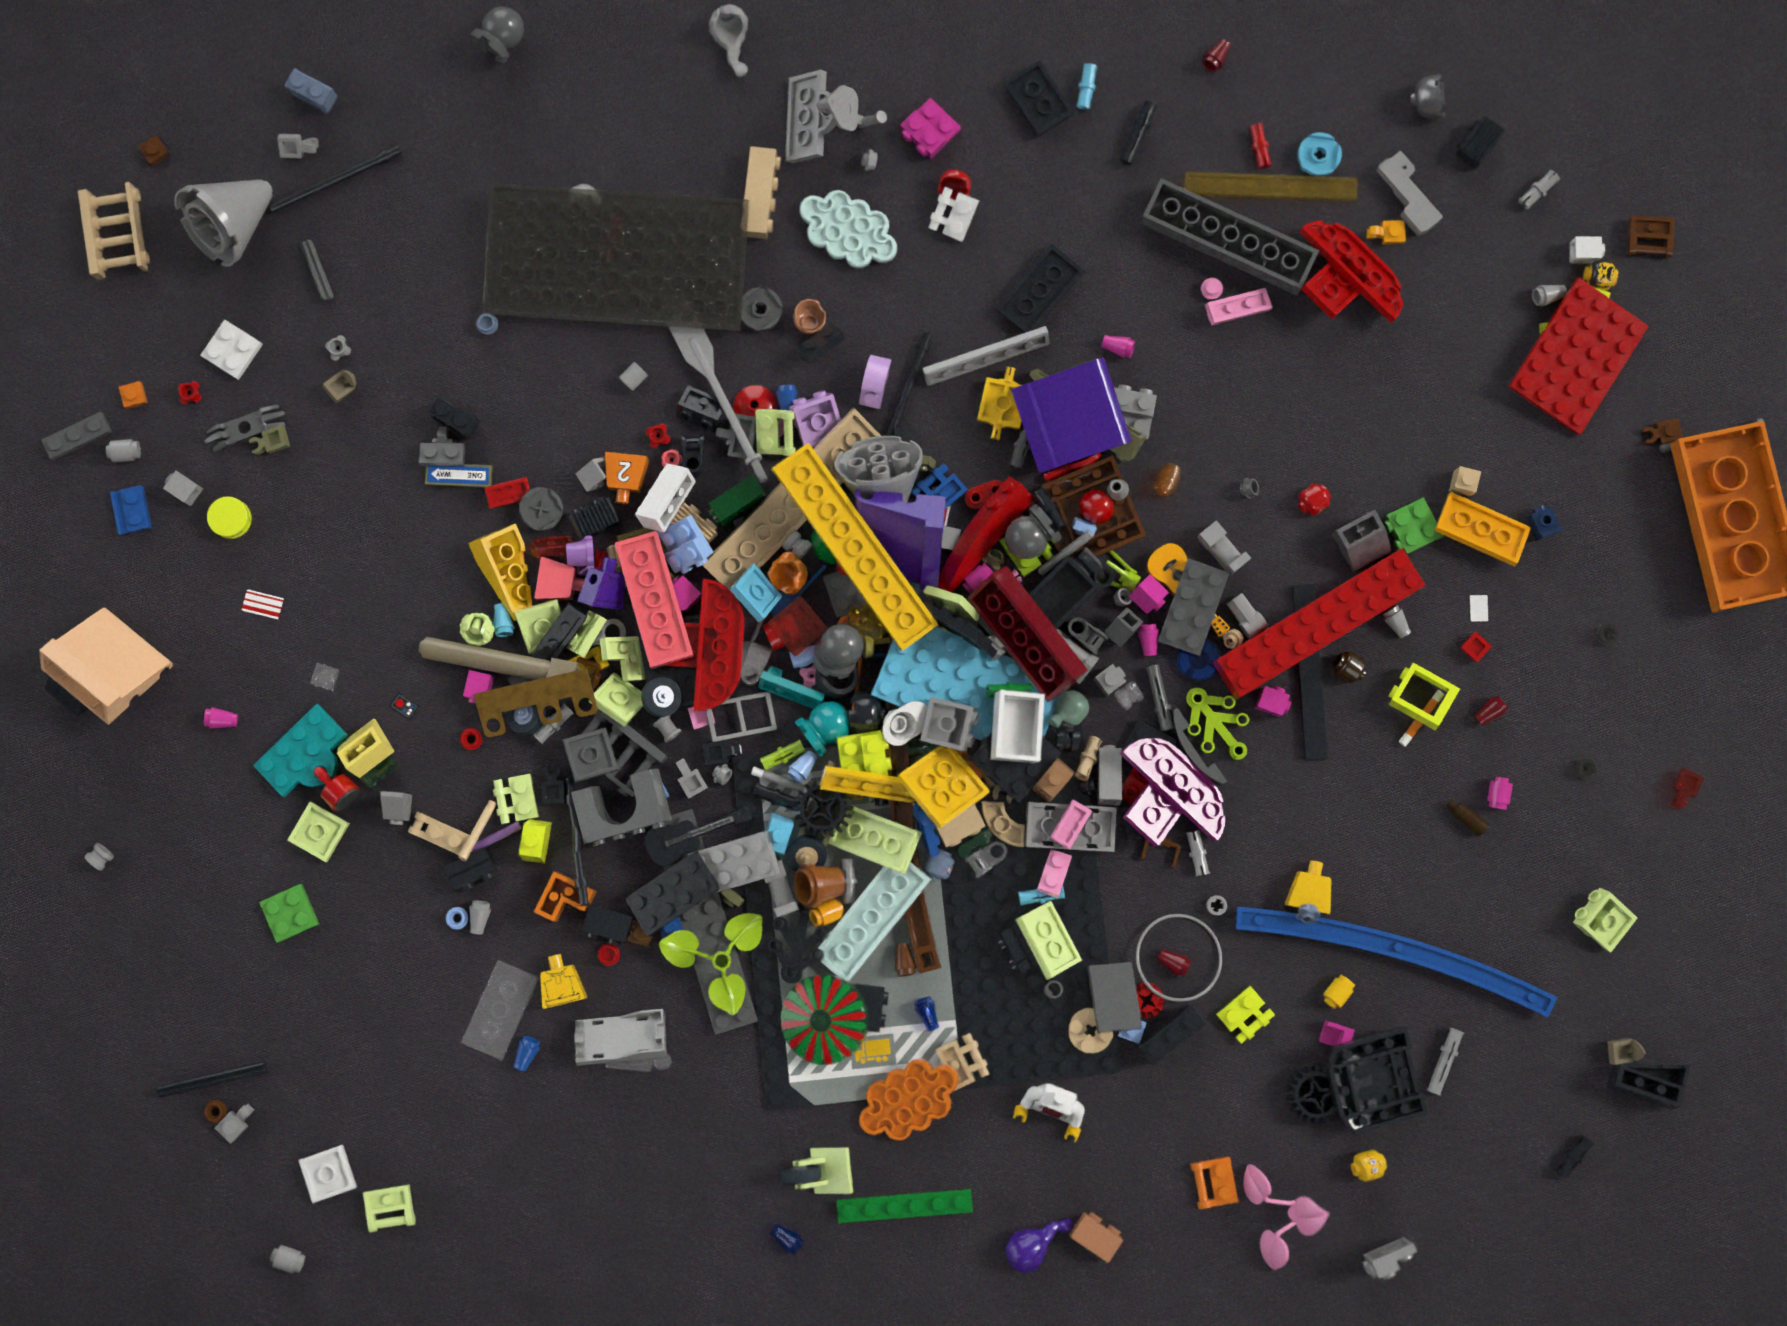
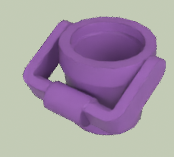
[566,536,594,576]

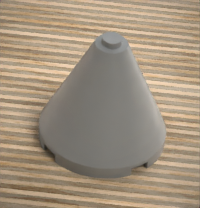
[175,179,273,266]

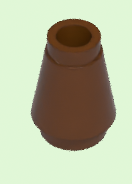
[895,943,916,977]

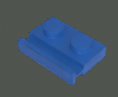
[110,485,152,535]

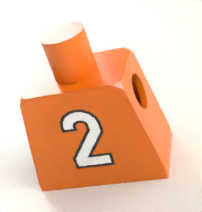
[605,452,649,504]

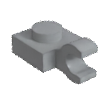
[277,134,319,158]
[676,759,708,799]
[215,1104,254,1144]

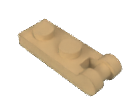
[408,812,470,855]

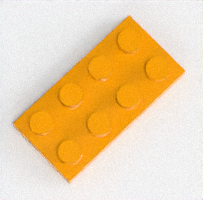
[1434,492,1531,567]

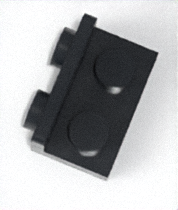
[676,385,724,433]

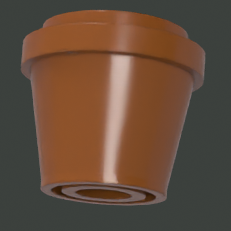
[794,863,845,909]

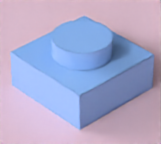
[1072,517,1097,536]
[1117,1021,1146,1044]

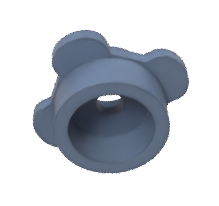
[1295,904,1321,924]

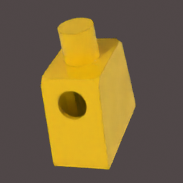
[1285,860,1331,914]

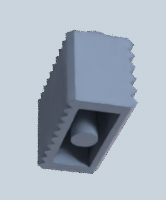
[285,69,337,114]

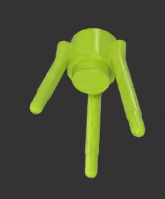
[1097,551,1141,592]

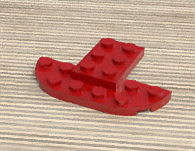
[1299,221,1403,323]
[663,579,745,711]

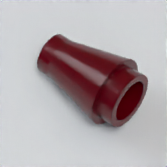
[1202,39,1231,72]
[1474,695,1508,726]
[1157,949,1192,977]

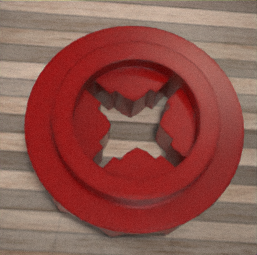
[1136,983,1165,1019]

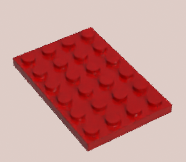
[1508,277,1649,435]

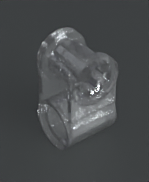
[741,641,773,685]
[964,841,1007,879]

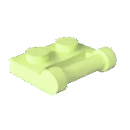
[756,409,796,456]
[363,1184,415,1232]

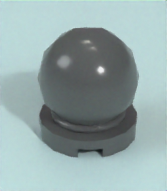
[470,6,524,63]
[1005,503,1062,559]
[813,624,863,679]

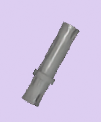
[1427,1027,1464,1095]

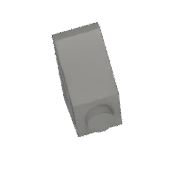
[381,791,412,825]

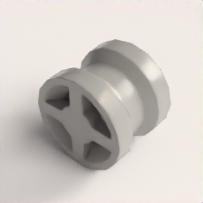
[84,843,114,871]

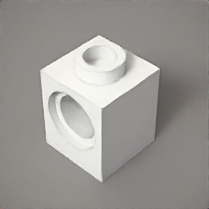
[1570,236,1605,264]

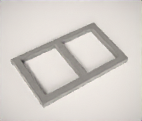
[706,692,777,742]

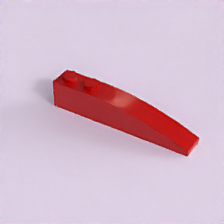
[938,477,1034,592]

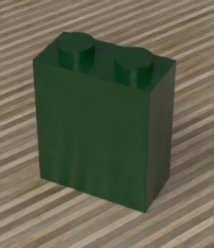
[708,474,766,528]

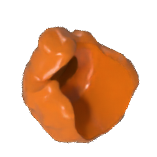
[767,552,808,595]

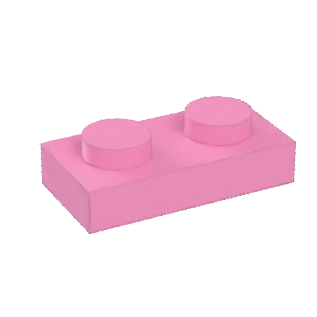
[1037,849,1072,898]

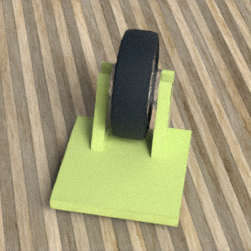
[780,1147,853,1194]

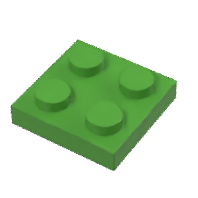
[259,884,319,943]

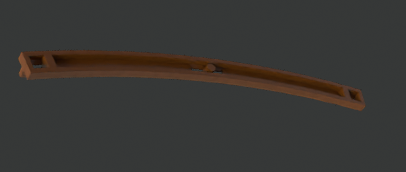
[886,636,942,974]

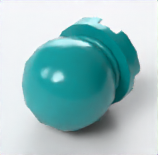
[795,702,851,757]

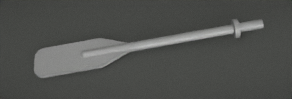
[662,297,768,483]

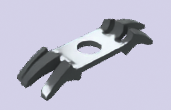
[204,405,286,453]

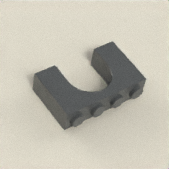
[571,769,672,847]

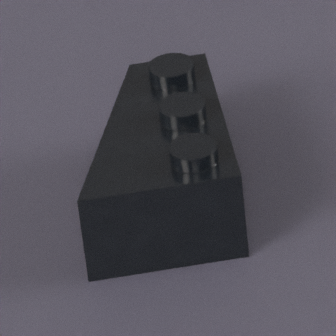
[1606,1064,1691,1110]

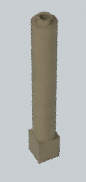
[419,637,580,680]

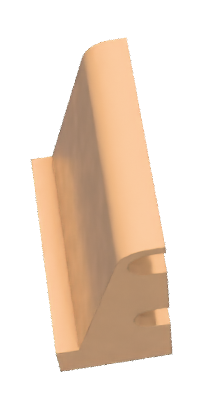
[40,608,173,725]

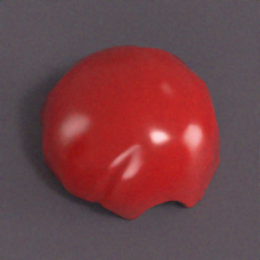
[938,170,971,200]
[1079,489,1114,524]

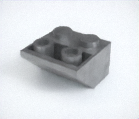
[1332,510,1392,572]

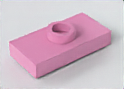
[1050,800,1092,850]

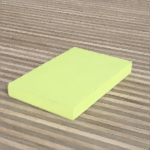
[1016,901,1082,980]

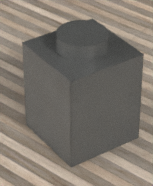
[1104,608,1143,647]

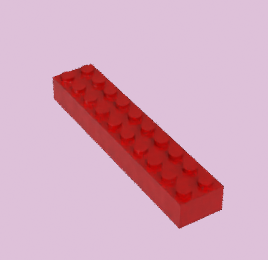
[1213,548,1426,700]

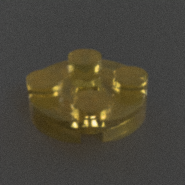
[847,603,887,639]

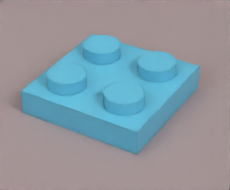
[730,564,782,622]

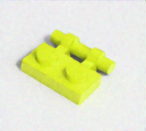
[1216,986,1275,1044]

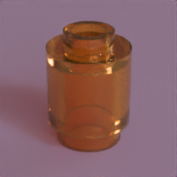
[1154,463,1182,497]

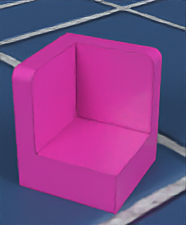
[1319,1020,1354,1046]

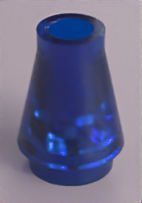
[914,996,940,1031]
[770,1223,804,1255]

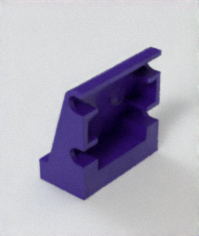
[1011,357,1132,473]
[855,489,946,590]

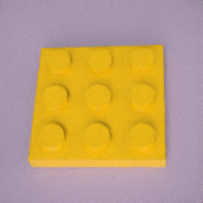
[897,745,990,830]

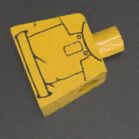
[541,954,587,1009]

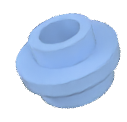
[446,907,469,929]

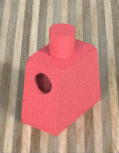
[535,557,585,601]

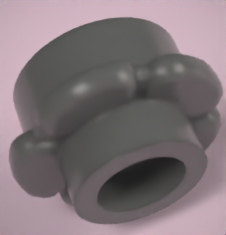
[1240,478,1259,499]

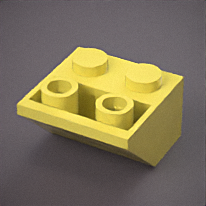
[337,718,394,778]

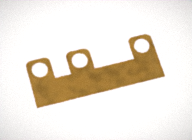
[473,668,598,737]

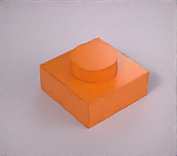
[119,381,147,409]

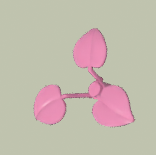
[1243,1164,1329,1270]

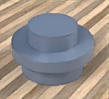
[476,313,498,335]

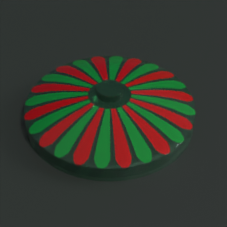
[781,974,869,1065]

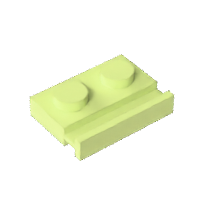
[567,611,606,657]

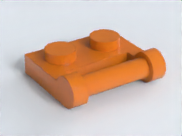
[1190,1156,1238,1209]

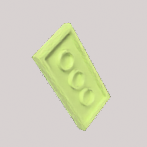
[827,803,922,875]

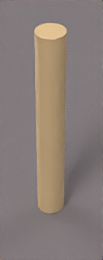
[458,800,497,861]

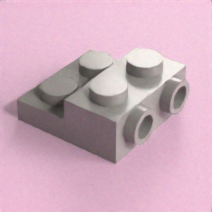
[1114,385,1157,441]
[921,697,979,751]
[1363,1237,1417,1279]

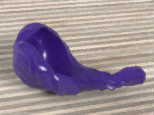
[1006,1217,1073,1273]

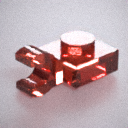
[1671,768,1704,809]

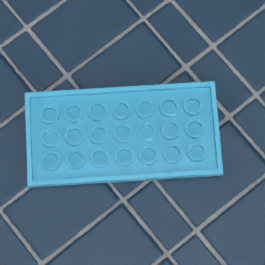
[871,627,1059,741]

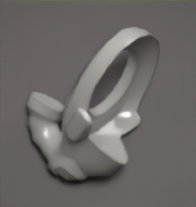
[592,619,626,645]

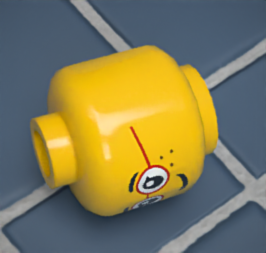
[1351,1149,1387,1182]

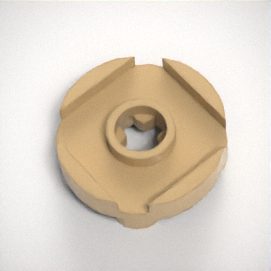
[1068,1008,1113,1053]

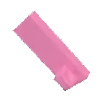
[1205,288,1272,325]

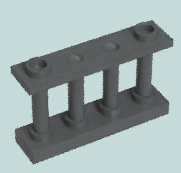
[582,709,668,798]

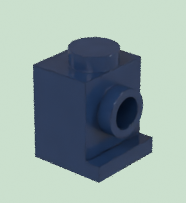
[1527,505,1563,541]

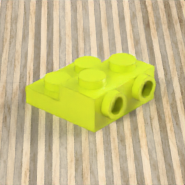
[836,730,892,775]

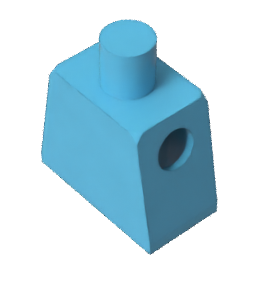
[765,812,794,859]

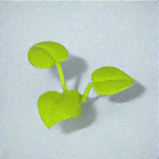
[659,913,762,1015]

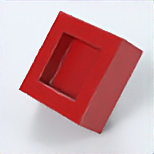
[1460,631,1492,663]

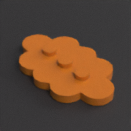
[859,1059,959,1141]

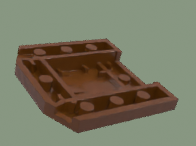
[1042,455,1147,559]

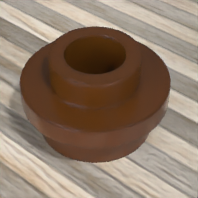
[204,1100,227,1123]

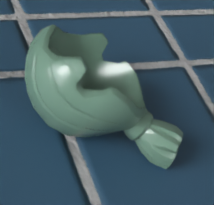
[1048,691,1089,728]

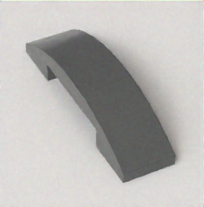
[1171,708,1227,785]

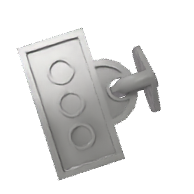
[786,70,887,164]

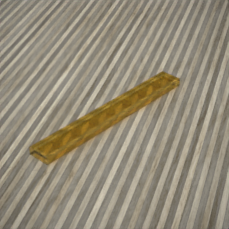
[1184,172,1358,201]

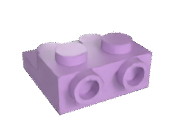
[789,390,841,447]

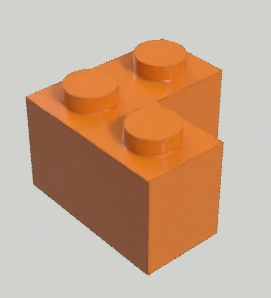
[534,872,597,922]

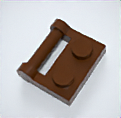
[1626,215,1675,258]

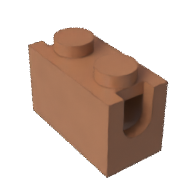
[1069,1212,1123,1263]

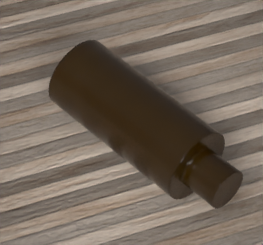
[1447,799,1489,836]

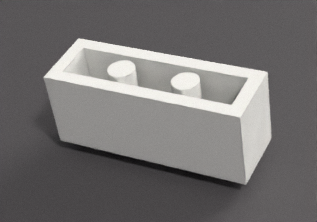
[635,463,696,533]

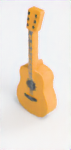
[1146,543,1230,637]

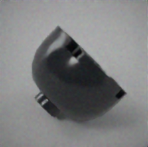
[849,691,889,734]

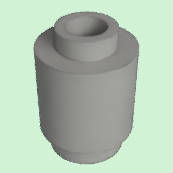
[106,439,141,463]
[270,1245,306,1274]

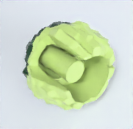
[460,611,495,646]

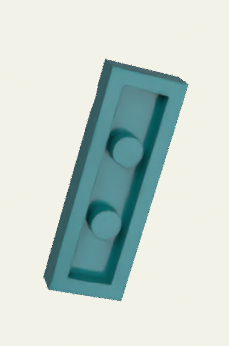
[758,666,825,709]

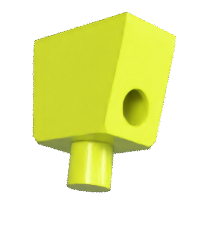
[519,819,552,864]

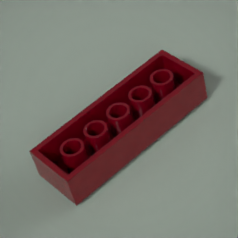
[967,566,1088,702]

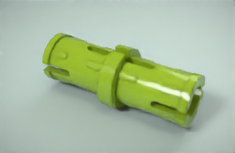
[760,739,806,771]

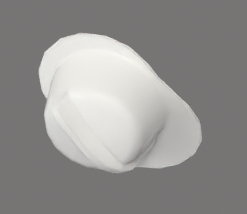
[882,701,928,746]

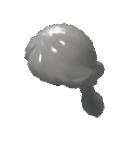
[708,4,748,77]

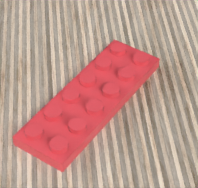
[615,531,694,669]

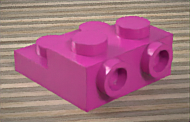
[900,98,961,159]

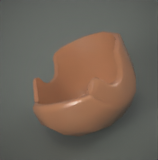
[793,299,826,335]

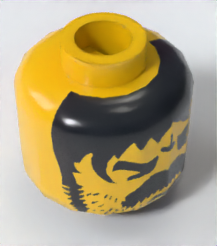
[1583,261,1618,291]

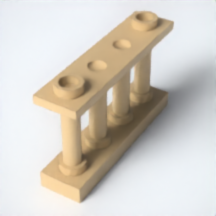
[78,182,150,280]

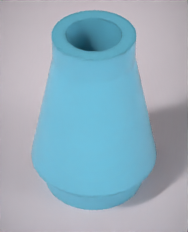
[493,603,515,637]

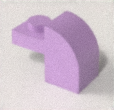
[859,355,891,409]

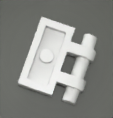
[929,187,979,241]

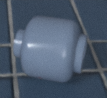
[922,849,954,882]

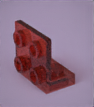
[768,596,828,656]

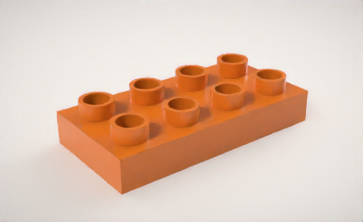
[1670,421,1787,613]

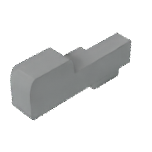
[1377,150,1443,236]

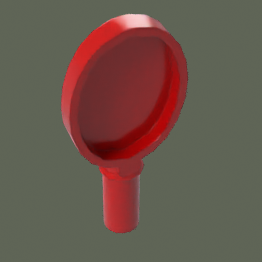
[1043,452,1102,482]

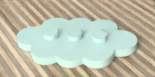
[800,190,897,268]

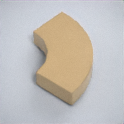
[981,801,1025,848]

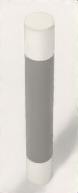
[751,766,812,793]

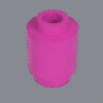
[963,563,993,594]
[1487,777,1513,810]

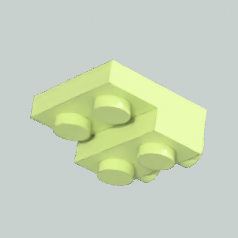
[1573,888,1637,953]

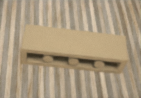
[740,147,781,239]

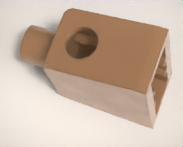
[1031,758,1075,803]

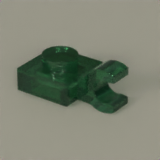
[359,755,398,789]

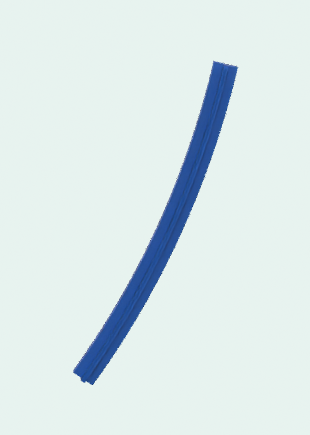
[1235,907,1558,1018]

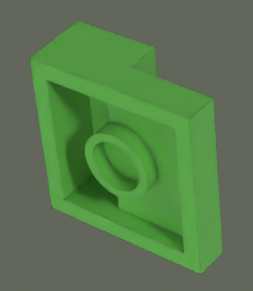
[1383,497,1444,554]

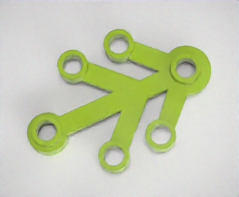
[1186,688,1249,760]

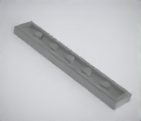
[923,326,1050,386]

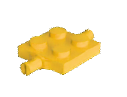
[977,367,1021,440]

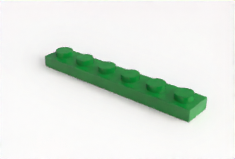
[837,1188,973,1223]

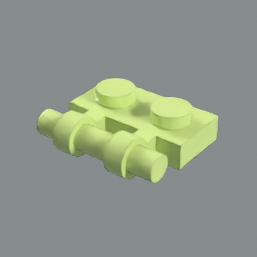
[493,774,539,824]

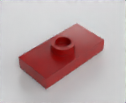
[484,477,530,509]

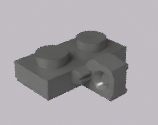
[716,414,756,460]
[419,427,465,466]

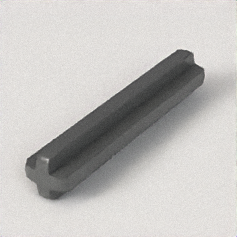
[301,240,333,301]

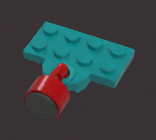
[253,704,359,811]

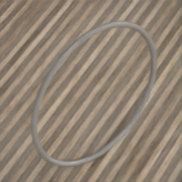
[1136,914,1222,1002]

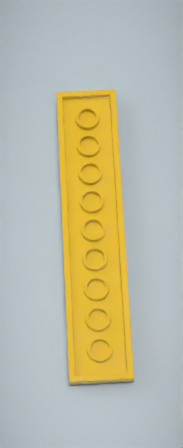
[772,443,938,651]

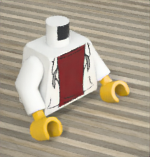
[1013,1083,1085,1142]

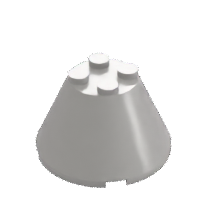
[835,436,923,502]

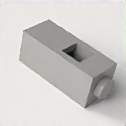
[1098,745,1122,805]

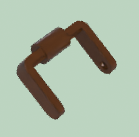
[577,657,601,692]
[1140,838,1180,869]

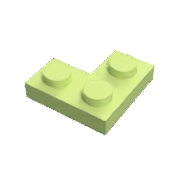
[600,636,645,682]

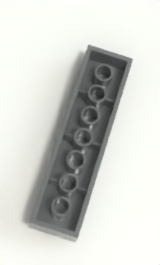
[1140,178,1319,296]

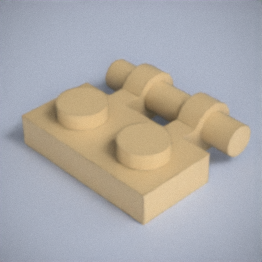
[935,1033,989,1091]

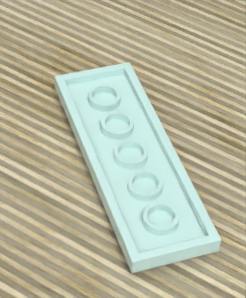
[814,862,932,983]

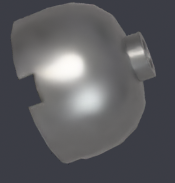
[1411,74,1445,119]

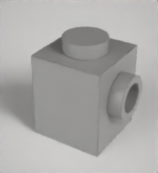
[1093,664,1126,697]

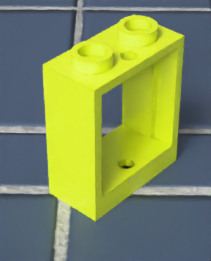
[1388,663,1460,731]

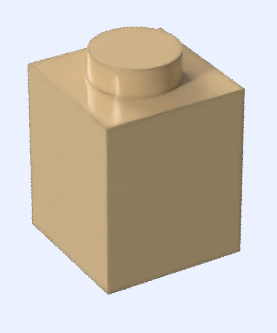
[1449,466,1481,497]

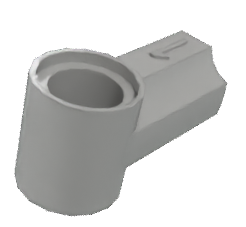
[1226,593,1268,639]

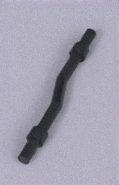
[565,778,589,907]

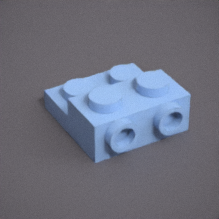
[658,515,713,574]

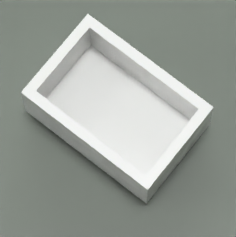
[990,690,1044,763]

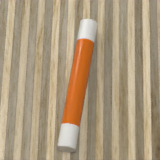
[1398,690,1445,747]

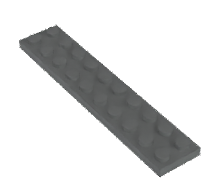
[664,809,758,1035]

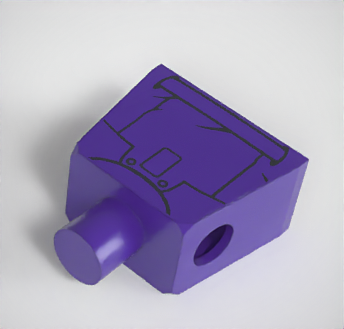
[578,557,626,610]

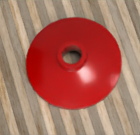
[733,385,777,417]

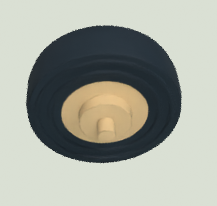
[787,835,827,872]

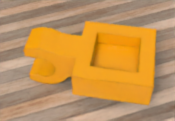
[1366,220,1406,244]

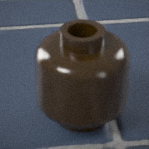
[1332,651,1366,683]

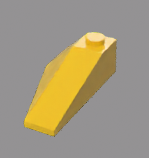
[468,523,532,621]

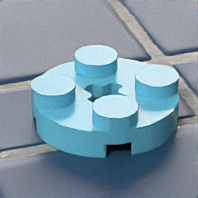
[1297,132,1342,177]

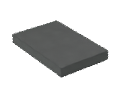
[1087,962,1142,1033]

